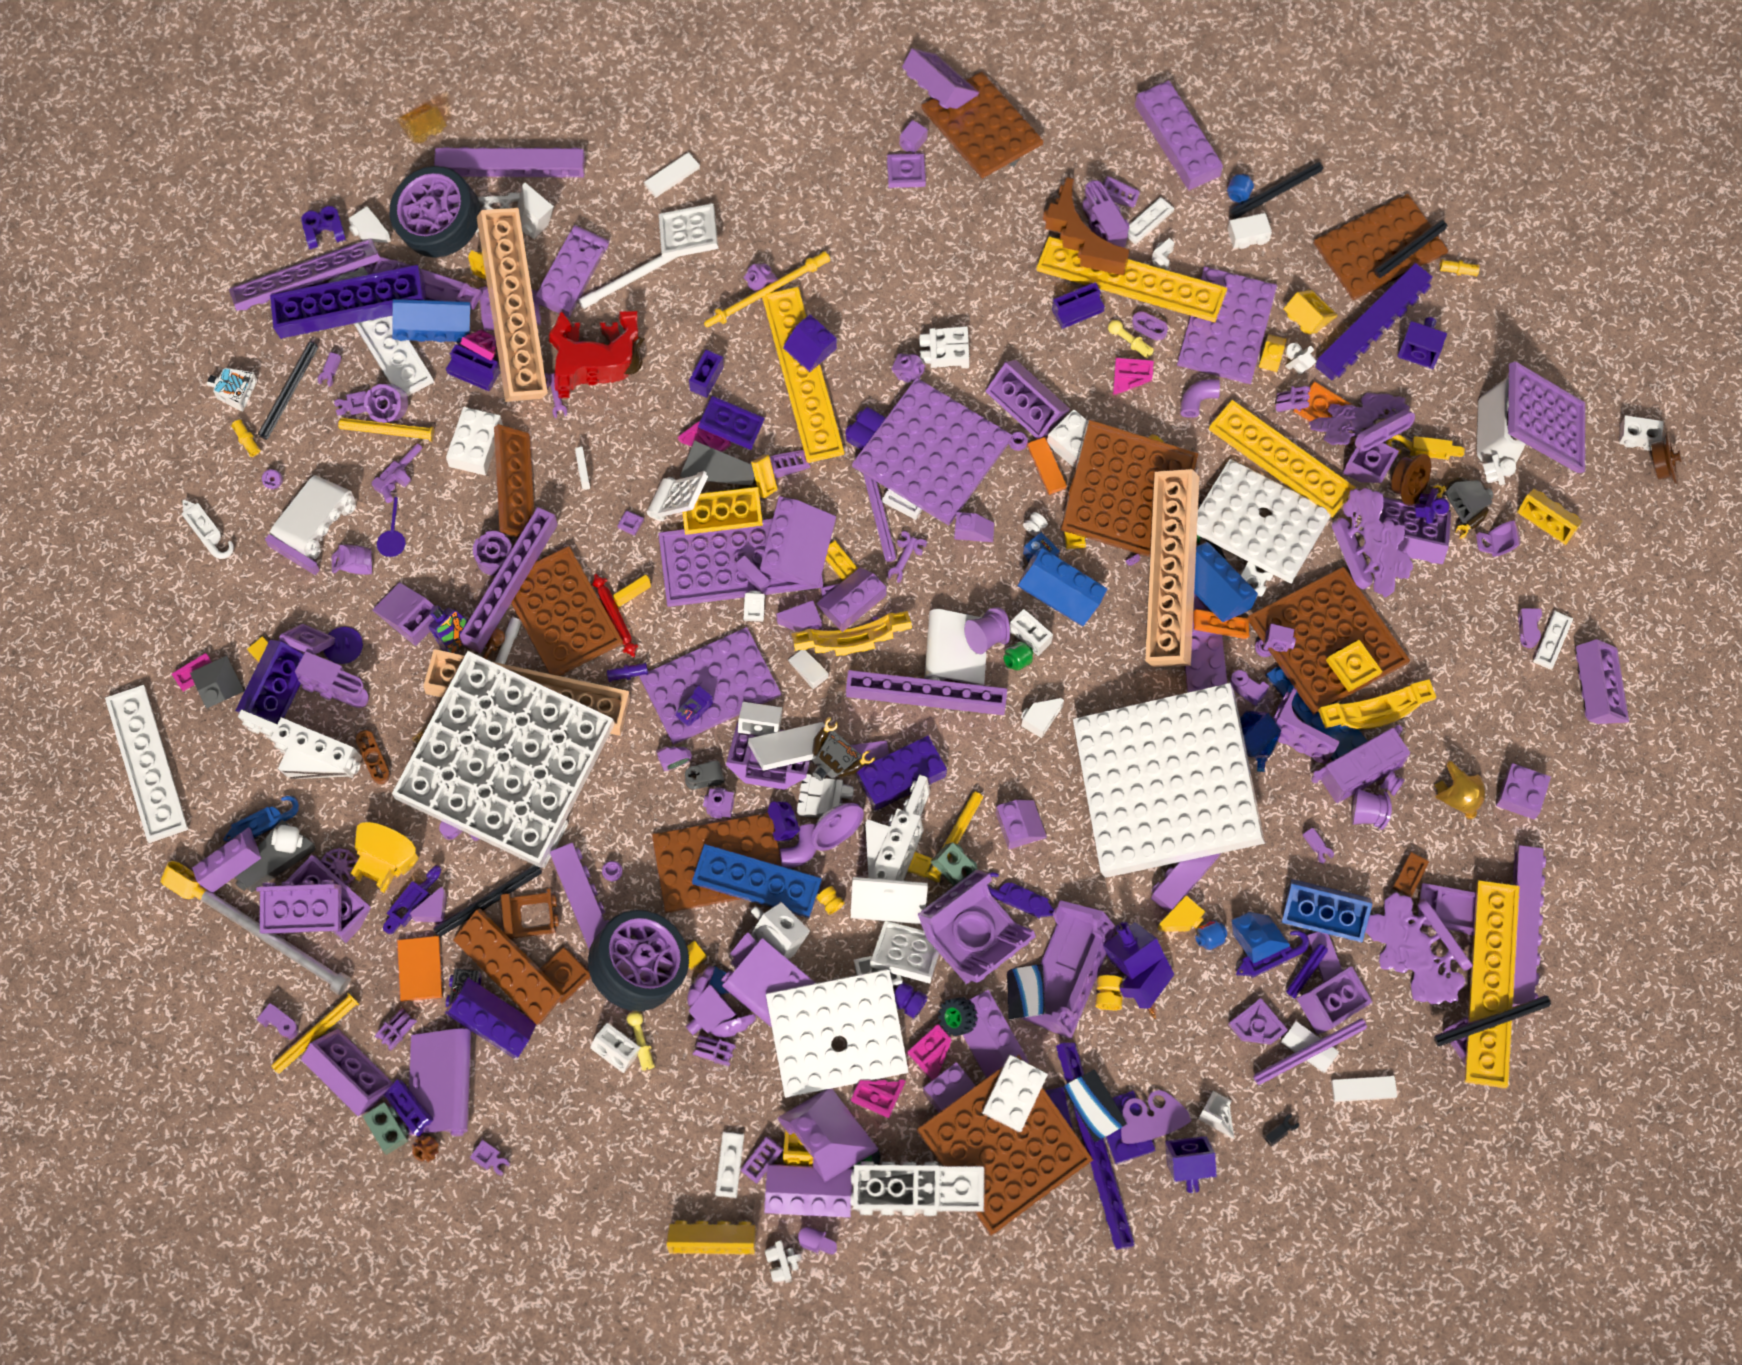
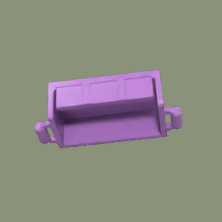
[1311,725,1410,803]

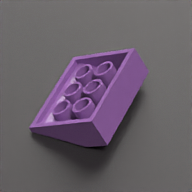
[760,496,836,588]
[1379,497,1451,565]

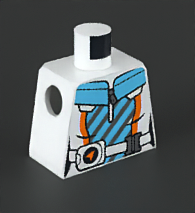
[207,368,257,411]

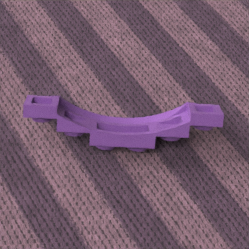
[372,257,482,309]

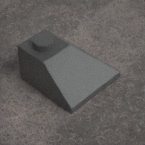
[190,656,244,709]

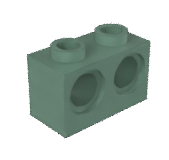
[930,843,979,886]
[362,1102,409,1155]

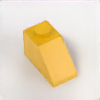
[1259,334,1286,372]
[1158,895,1205,932]

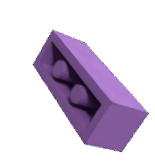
[735,555,770,592]

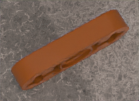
[356,730,390,784]

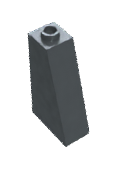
[680,441,756,486]
[234,820,316,892]

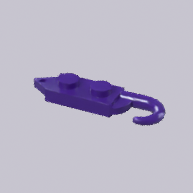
[987,872,1054,919]
[1235,930,1309,978]

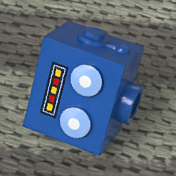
[1023,532,1060,563]

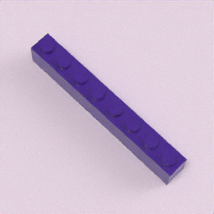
[1315,263,1433,381]

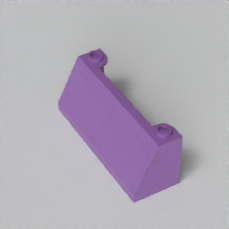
[1021,900,1116,1039]

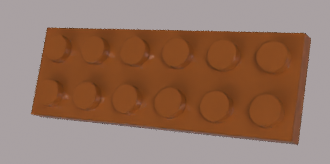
[494,424,534,538]
[453,909,565,1025]

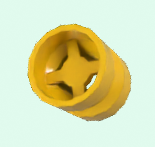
[817,886,845,915]

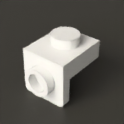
[1152,238,1174,270]
[744,591,765,622]

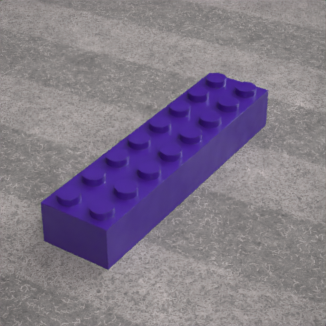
[270,265,427,339]

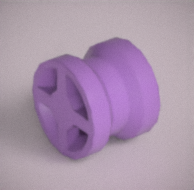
[1380,771,1405,796]

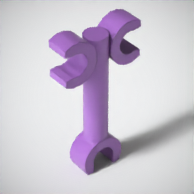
[544,373,567,418]
[888,531,927,583]

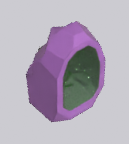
[656,746,692,771]

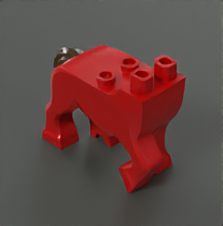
[549,311,645,398]

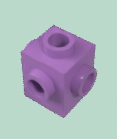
[744,264,778,292]
[892,353,925,382]
[703,788,735,818]

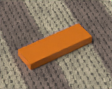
[1027,437,1067,495]
[1193,609,1249,639]

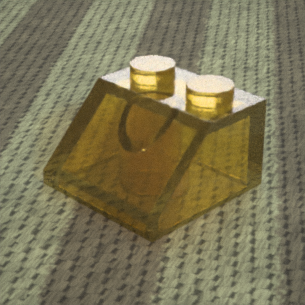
[396,102,447,144]

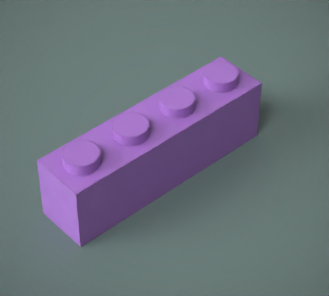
[1151,853,1221,913]

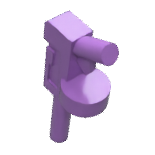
[372,443,423,503]

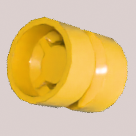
[1095,975,1124,1010]

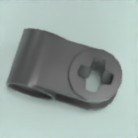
[685,761,725,790]

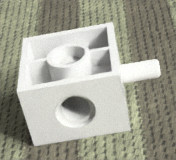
[751,902,810,959]

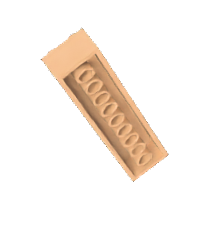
[477,208,547,402]
[1145,469,1199,667]
[424,649,630,736]

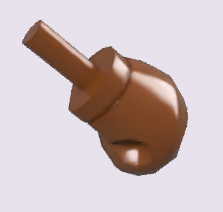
[482,628,505,660]

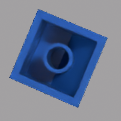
[1231,912,1290,964]

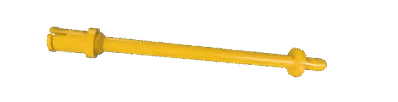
[704,251,830,327]

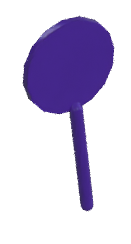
[377,497,406,557]

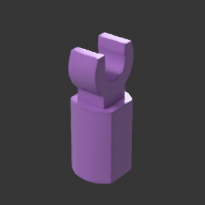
[318,352,341,387]
[1303,828,1334,864]

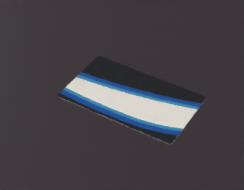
[1007,964,1045,1020]
[1063,1069,1127,1142]

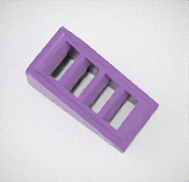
[1102,176,1140,208]
[770,450,810,479]
[740,1136,784,1184]

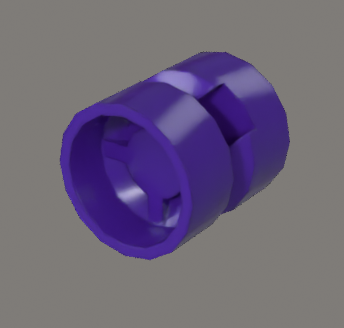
[894,981,928,1019]

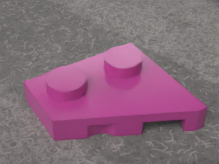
[461,330,496,361]
[1113,358,1154,395]
[678,421,731,452]
[907,1024,952,1081]
[851,1080,906,1118]

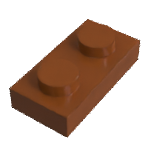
[1392,852,1429,897]

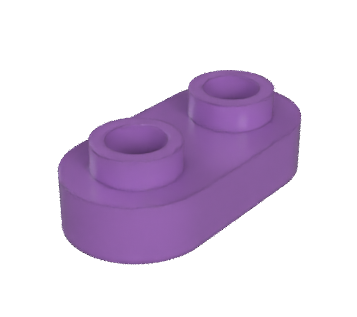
[1132,312,1168,341]

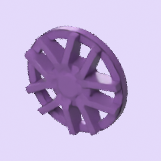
[321,848,358,885]

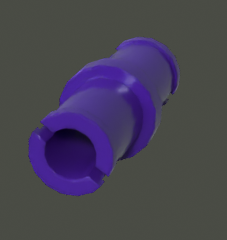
[607,662,648,682]

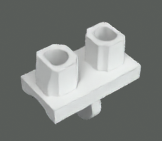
[1285,343,1317,374]
[1483,454,1516,485]
[765,1241,802,1283]

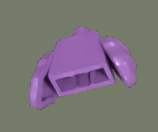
[686,966,756,1037]

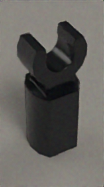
[1263,1114,1300,1147]

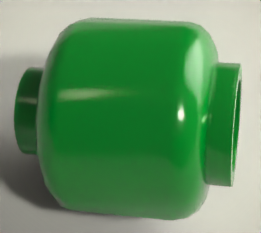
[1003,642,1033,671]

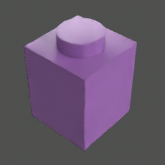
[900,120,928,154]

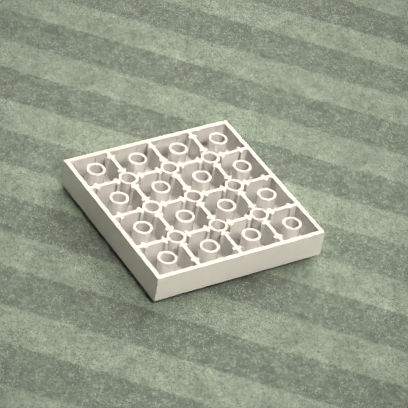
[392,651,615,868]
[1073,683,1265,877]

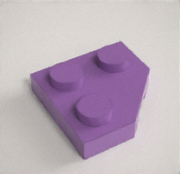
[1228,998,1288,1045]

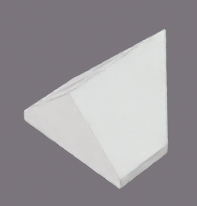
[1198,1091,1234,1139]

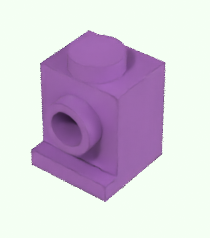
[1263,624,1296,652]

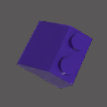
[783,314,837,373]

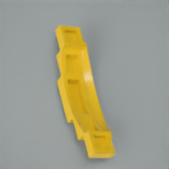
[791,611,912,656]
[1318,679,1436,729]

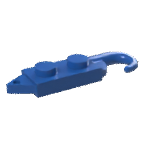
[223,796,299,842]

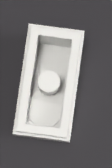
[788,650,828,689]

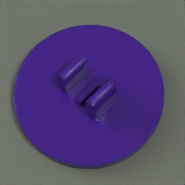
[323,627,363,664]

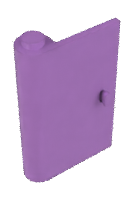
[721,938,815,1028]
[407,1029,471,1136]

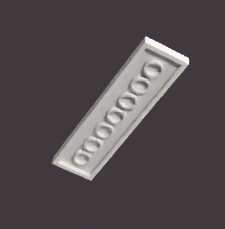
[329,267,434,396]
[105,685,189,843]

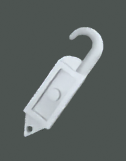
[182,500,234,559]

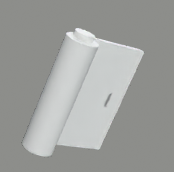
[924,609,986,686]
[851,877,928,924]

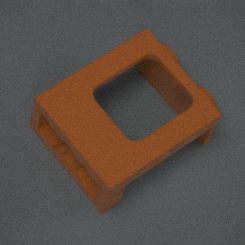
[501,889,559,939]

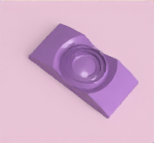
[1418,883,1476,936]

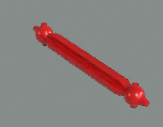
[591,574,638,658]

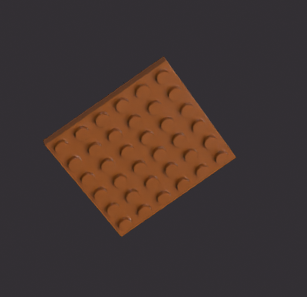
[1060,420,1199,557]
[1247,567,1410,714]
[916,1055,1093,1236]

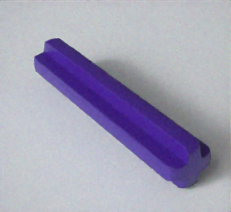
[1286,944,1328,998]

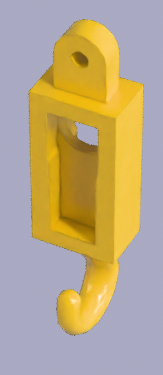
[1385,434,1465,460]

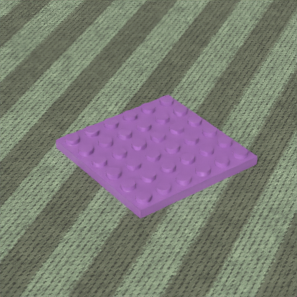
[852,378,1013,526]

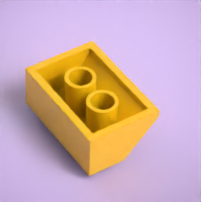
[1517,489,1583,545]

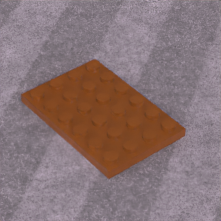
[921,72,1043,179]
[1313,194,1448,300]
[511,546,623,676]
[652,813,782,913]

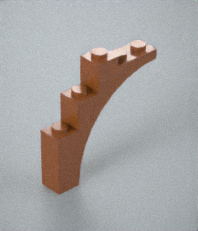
[1043,177,1129,276]

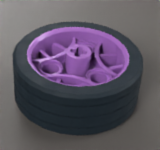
[389,166,481,258]
[588,910,689,1011]

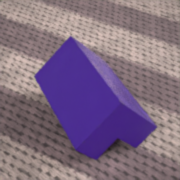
[1052,282,1105,329]
[446,344,500,391]
[1119,956,1175,1009]

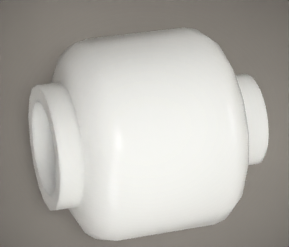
[271,825,303,853]

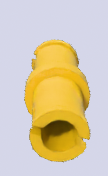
[1439,259,1479,277]
[231,419,261,457]

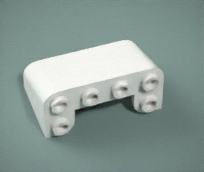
[1477,377,1526,464]
[270,475,356,560]

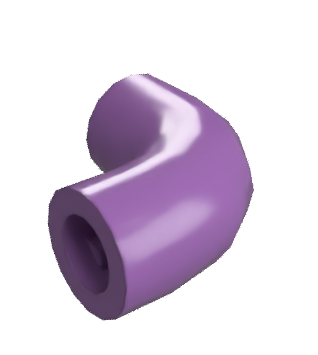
[1180,379,1220,418]
[780,824,817,868]

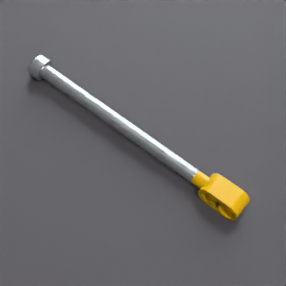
[160,861,351,995]

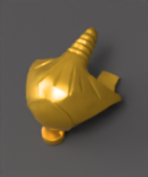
[1434,761,1485,819]

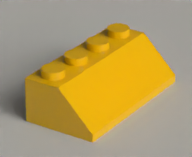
[682,487,763,535]
[667,1221,756,1254]

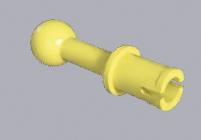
[1108,320,1154,358]
[626,1011,655,1071]

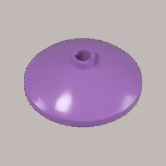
[811,803,864,851]

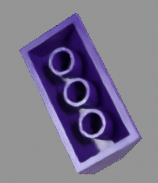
[235,640,304,724]
[444,978,536,1059]

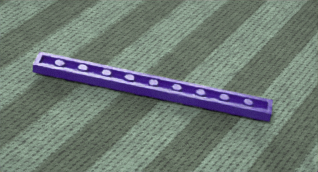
[1056,1043,1135,1250]

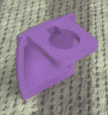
[1476,520,1520,557]
[331,545,372,575]

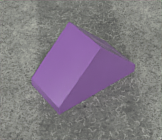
[409,887,447,923]

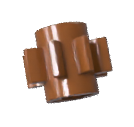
[412,1135,439,1163]

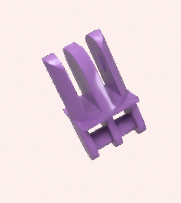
[1276,386,1310,412]
[375,1008,417,1050]
[692,1035,736,1066]
[798,1227,837,1255]

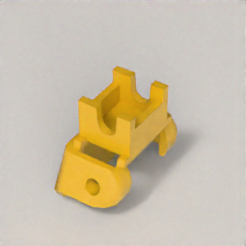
[351,822,419,893]

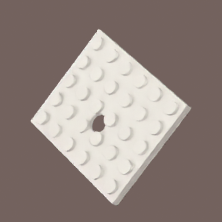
[1197,459,1331,584]
[765,969,908,1098]

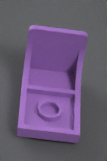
[1268,688,1339,764]

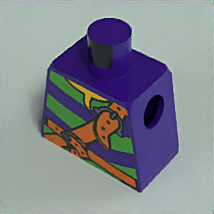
[429,606,468,653]

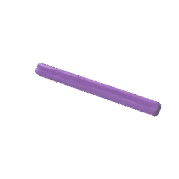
[863,474,897,562]
[1253,1018,1367,1085]

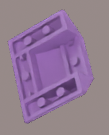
[726,723,810,790]
[778,1088,878,1182]

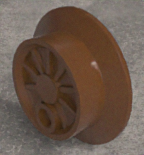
[1651,431,1682,484]
[1391,453,1431,506]

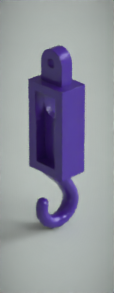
[383,865,441,934]

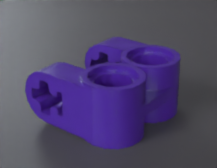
[301,206,346,250]

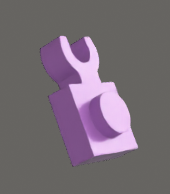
[334,391,367,416]
[470,1140,510,1176]

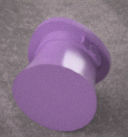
[964,607,1010,654]
[1352,788,1392,830]

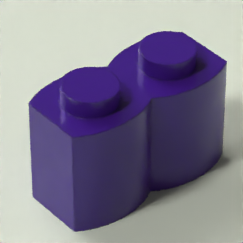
[845,407,886,450]

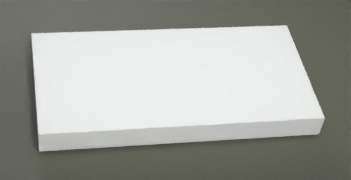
[748,722,825,770]

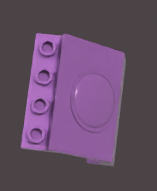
[918,869,1036,984]

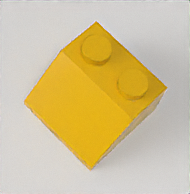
[1283,290,1338,335]

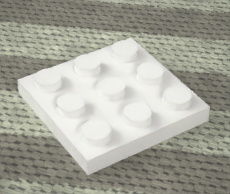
[659,204,718,259]
[870,921,940,983]

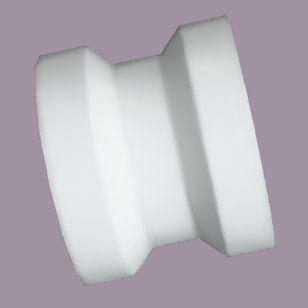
[1023,512,1048,536]

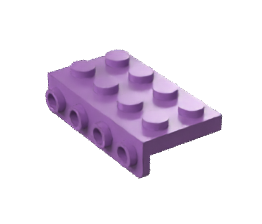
[256,880,341,934]

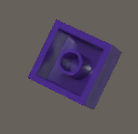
[1397,317,1447,369]
[1103,922,1165,980]
[1165,1136,1217,1193]

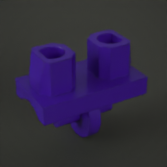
[1415,488,1450,524]

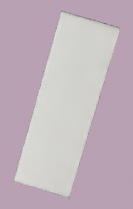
[644,152,700,198]
[1127,197,1174,245]
[1533,611,1573,670]
[1331,1076,1397,1102]
[715,1132,744,1198]

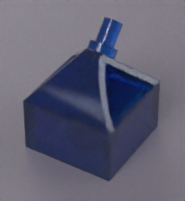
[1240,710,1282,772]

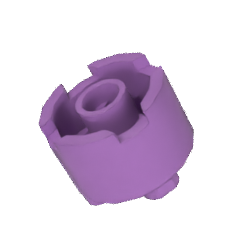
[364,384,408,423]
[473,531,513,576]

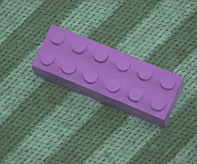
[1135,81,1223,191]

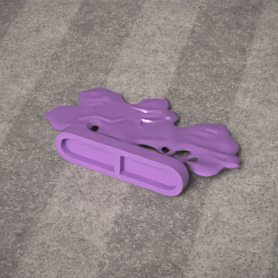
[1309,393,1415,451]
[1332,488,1413,598]
[1365,892,1473,1005]

